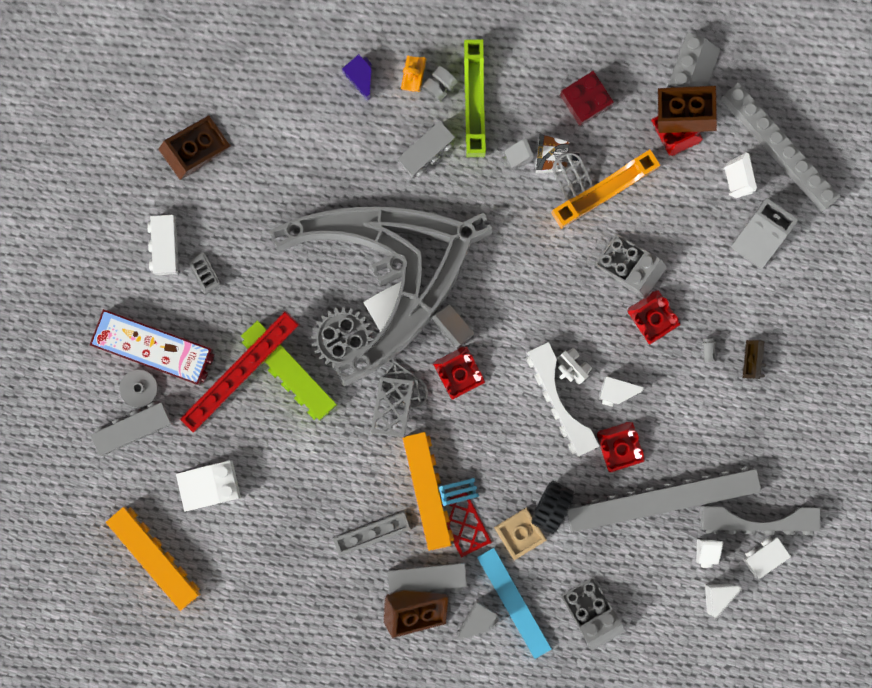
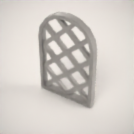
[376,361,428,408]

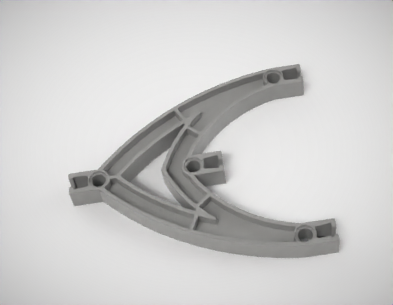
[269,207,492,386]

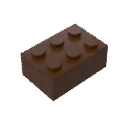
[658,86,717,133]

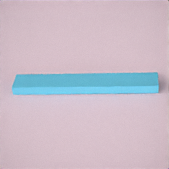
[477,548,552,659]

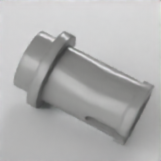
[701,338,717,362]

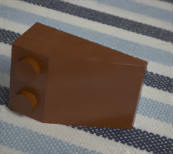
[158,115,230,180]
[383,590,448,638]

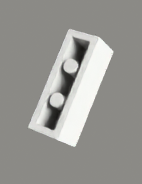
[148,215,179,275]

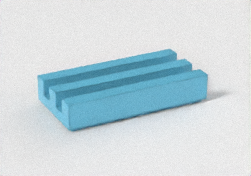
[439,478,479,506]

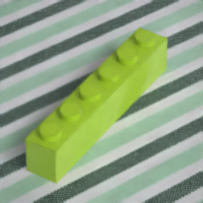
[241,320,337,421]

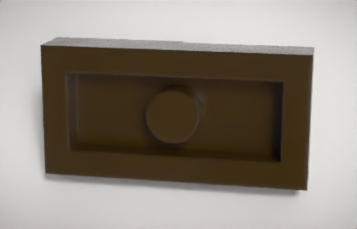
[742,340,766,379]

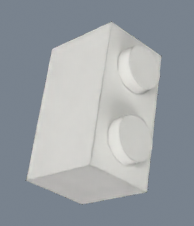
[743,536,791,579]

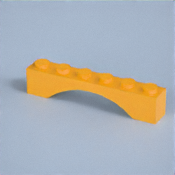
[551,149,660,229]

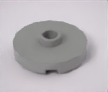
[119,369,158,408]

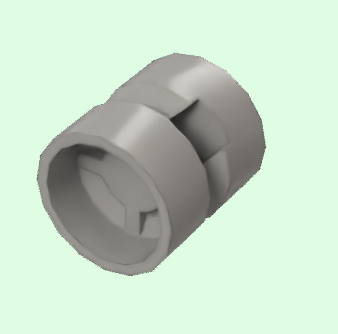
[422,66,457,102]

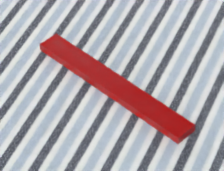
[180,311,300,433]

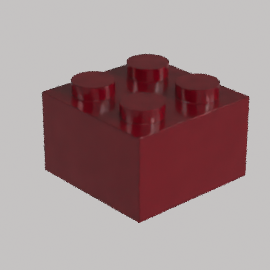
[560,71,614,127]

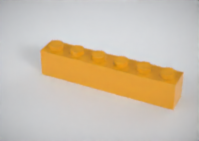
[403,432,454,551]
[105,507,200,611]

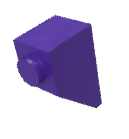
[342,54,372,101]

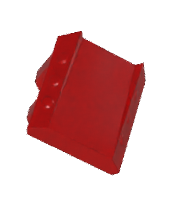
[651,116,703,156]
[627,290,681,344]
[433,346,485,400]
[597,422,645,473]

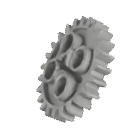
[311,307,374,369]

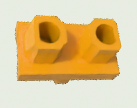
[401,55,426,92]

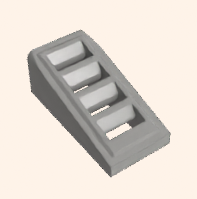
[187,252,223,295]

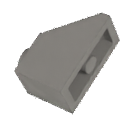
[502,138,534,171]

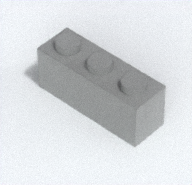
[397,121,455,178]

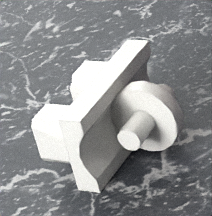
[557,348,592,385]

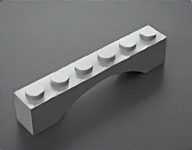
[701,506,820,535]

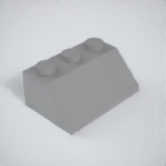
[666,32,720,88]

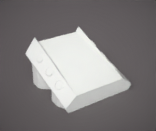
[722,153,757,198]

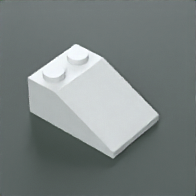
[176,461,241,512]

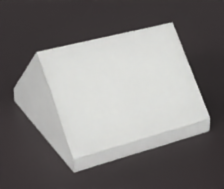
[705,583,741,618]

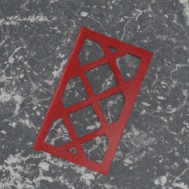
[442,492,492,558]

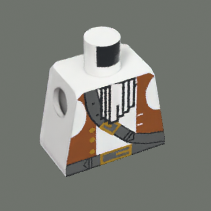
[535,134,580,173]

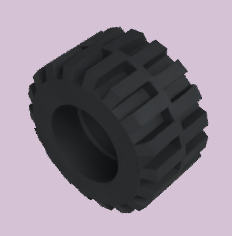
[532,480,574,534]

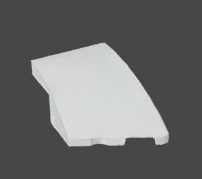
[363,282,401,331]

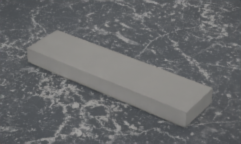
[333,511,411,556]

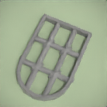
[553,152,593,201]

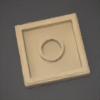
[494,507,547,560]

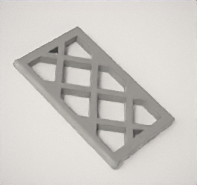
[371,376,414,438]

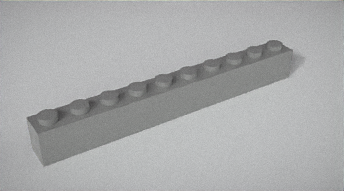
[567,466,762,532]

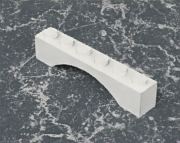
[526,342,599,457]

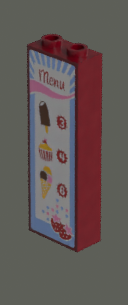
[90,309,215,385]

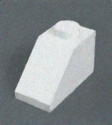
[599,376,644,407]
[696,539,723,568]

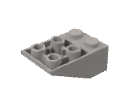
[730,198,798,269]
[594,234,667,299]
[560,577,625,651]

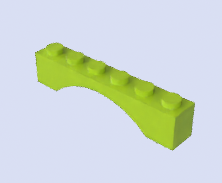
[464,39,486,157]

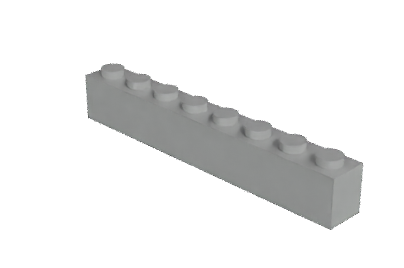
[720,83,840,212]

